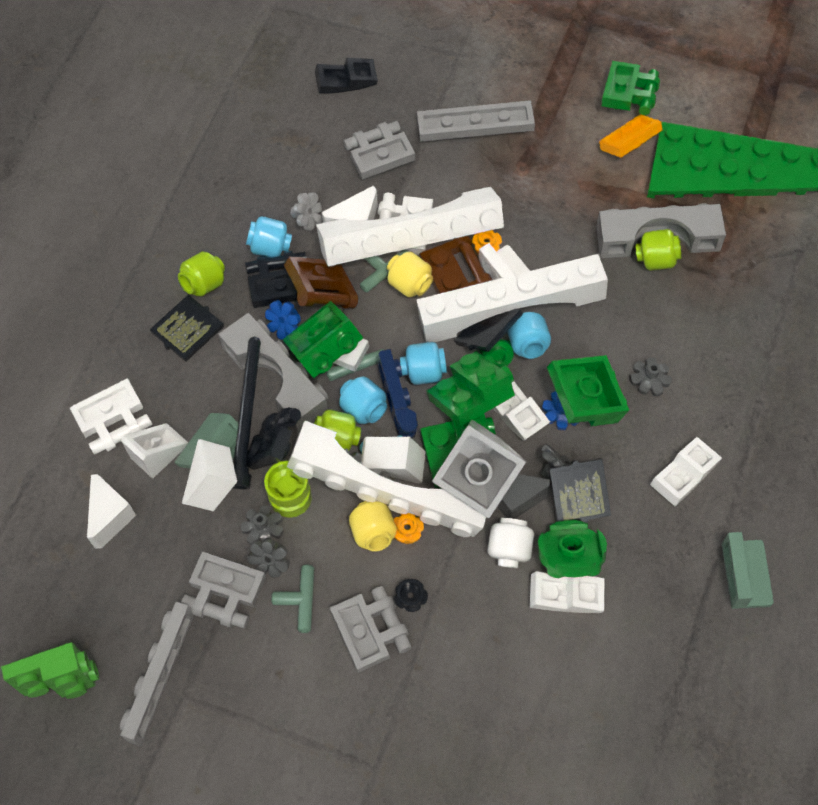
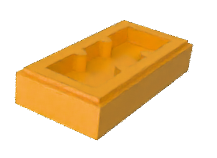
[599,114,663,158]

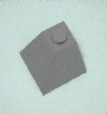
[432,420,526,518]

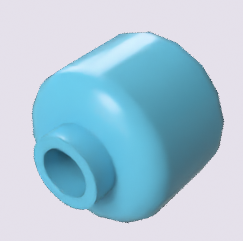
[246,216,292,258]
[507,312,551,359]
[400,342,447,385]
[339,376,387,424]

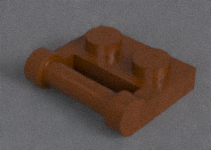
[419,235,493,294]
[284,256,358,309]

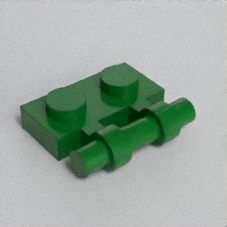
[601,61,660,115]

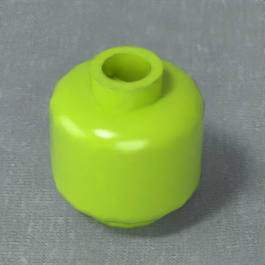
[636,229,682,271]
[178,251,225,297]
[314,409,361,450]

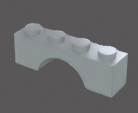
[596,203,726,258]
[218,313,328,434]

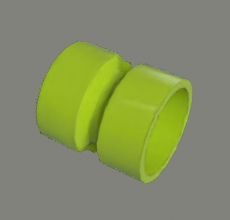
[264,461,312,518]

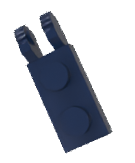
[377,349,418,439]

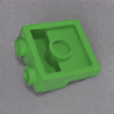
[1,642,100,699]

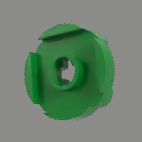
[538,520,607,578]

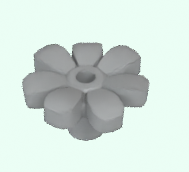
[291,193,323,231]

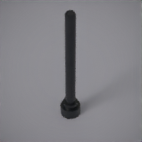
[232,336,261,490]

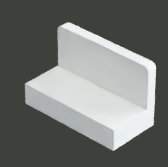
[479,243,530,280]

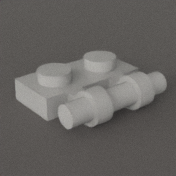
[343,121,415,180]
[181,552,266,629]
[330,586,412,673]

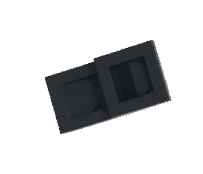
[315,58,378,94]

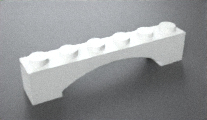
[316,187,504,266]
[417,254,608,342]
[287,421,486,537]

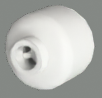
[488,518,534,568]

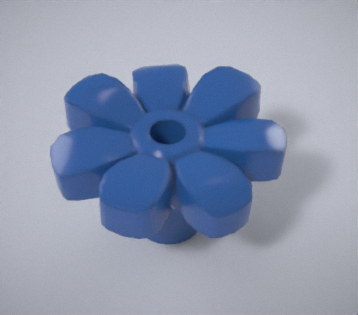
[265,300,301,340]
[542,391,579,430]

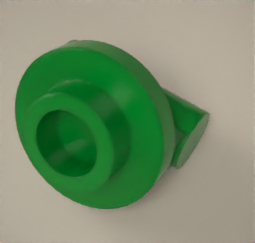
[479,339,514,367]

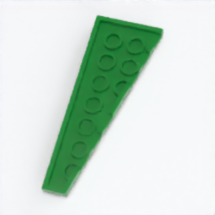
[647,121,818,198]

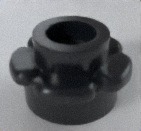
[394,579,428,612]

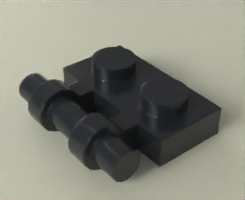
[245,251,306,308]
[246,407,301,470]

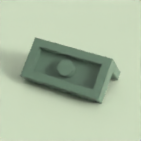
[174,413,238,469]
[722,532,774,609]

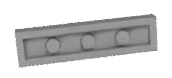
[417,100,535,142]
[120,602,194,747]

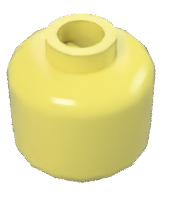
[387,252,433,297]
[349,501,397,551]

